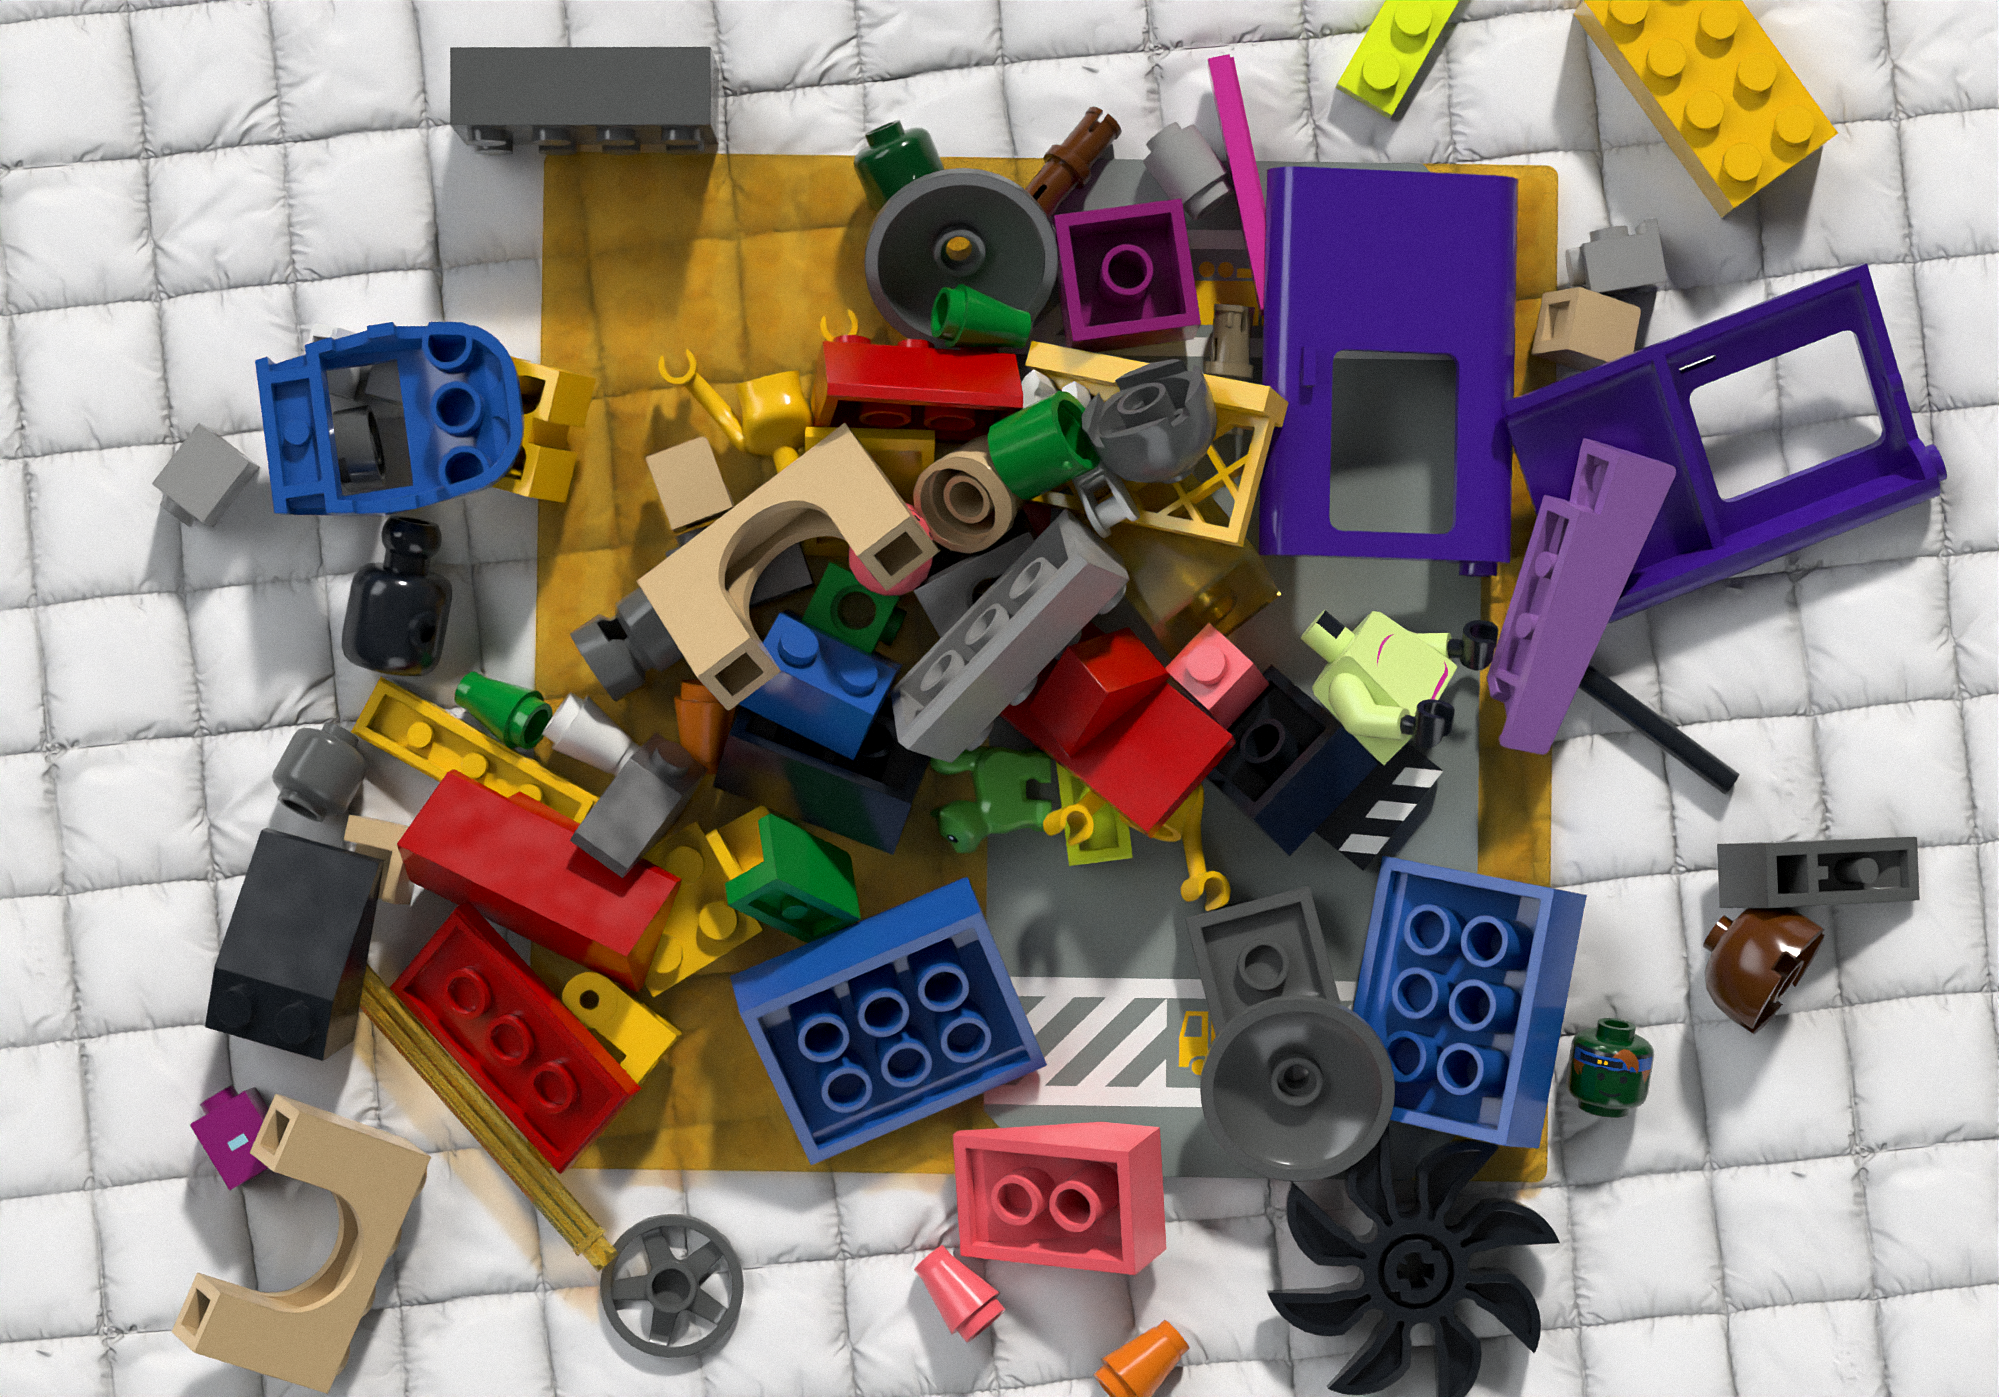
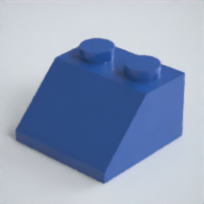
[739,609,903,760]

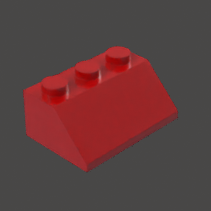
[814,335,1023,444]

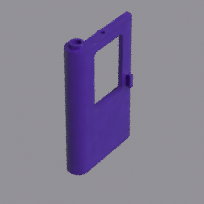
[1258,166,1518,577]
[1501,263,1947,624]

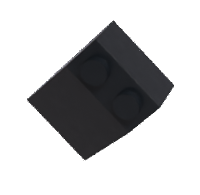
[205,828,384,1061]

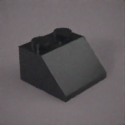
[1205,664,1379,856]

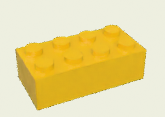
[1573,0,1838,218]

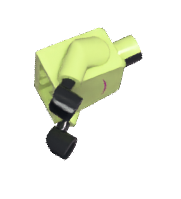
[1300,610,1498,765]

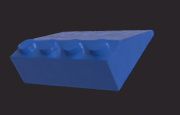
[1353,856,1587,1148]
[730,877,1047,1165]

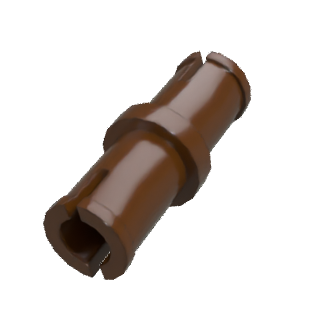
[1025,106,1122,220]

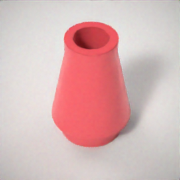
[914,1245,1006,1343]

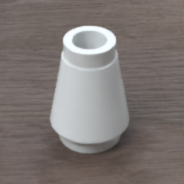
[542,692,641,776]

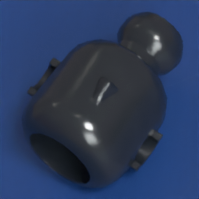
[341,516,452,676]

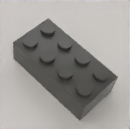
[450,47,719,156]

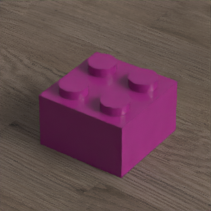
[1051,198,1201,353]

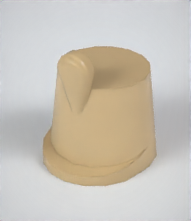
[913,434,1028,554]

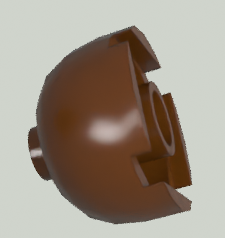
[1703,907,1825,1035]

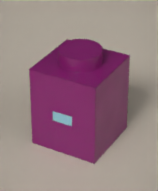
[190,1085,269,1191]

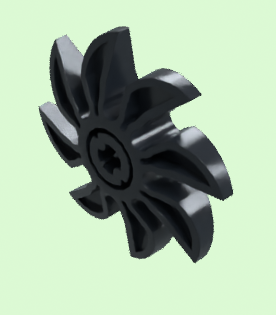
[1267,1122,1560,1397]

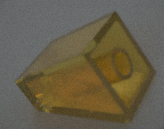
[1071,473,1281,661]

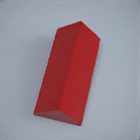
[397,769,682,992]

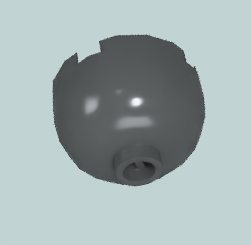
[1082,359,1217,484]

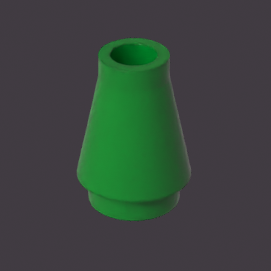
[930,284,1031,349]
[454,671,553,750]

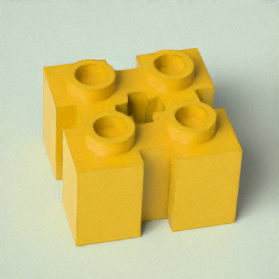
[491,356,596,503]

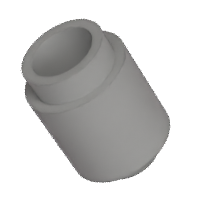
[1143,122,1235,221]

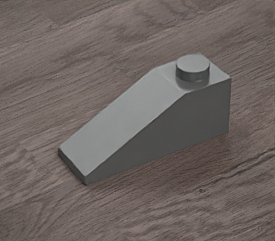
[1717,837,1920,908]

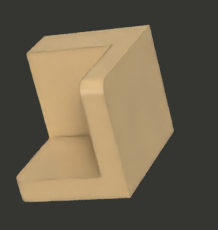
[1531,287,1641,371]
[645,437,735,534]
[344,815,414,905]

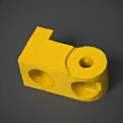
[561,971,682,1085]

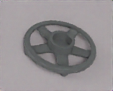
[600,1214,744,1358]

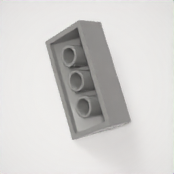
[890,509,1129,763]

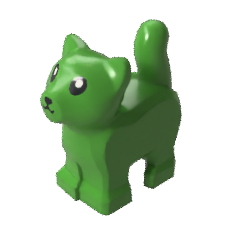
[930,745,1052,854]

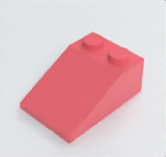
[953,1122,1167,1275]

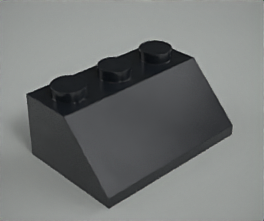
[712,697,931,855]

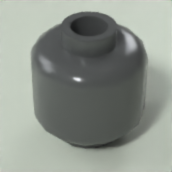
[272,722,368,822]

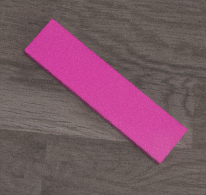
[1207,54,1266,316]

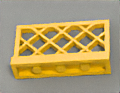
[1025,341,1288,547]

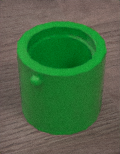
[988,391,1100,500]

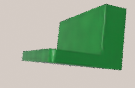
[725,813,861,944]

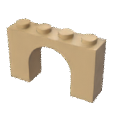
[637,423,940,711]
[171,1094,431,1394]

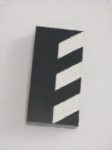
[1314,742,1443,871]

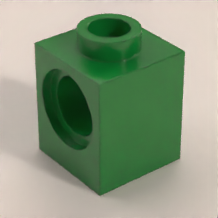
[802,559,907,654]

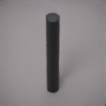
[1578,664,1740,794]

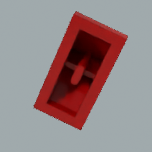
[1029,627,1170,758]

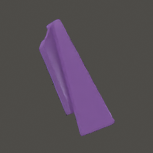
[1487,438,1676,755]

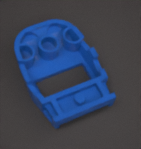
[255,322,525,516]

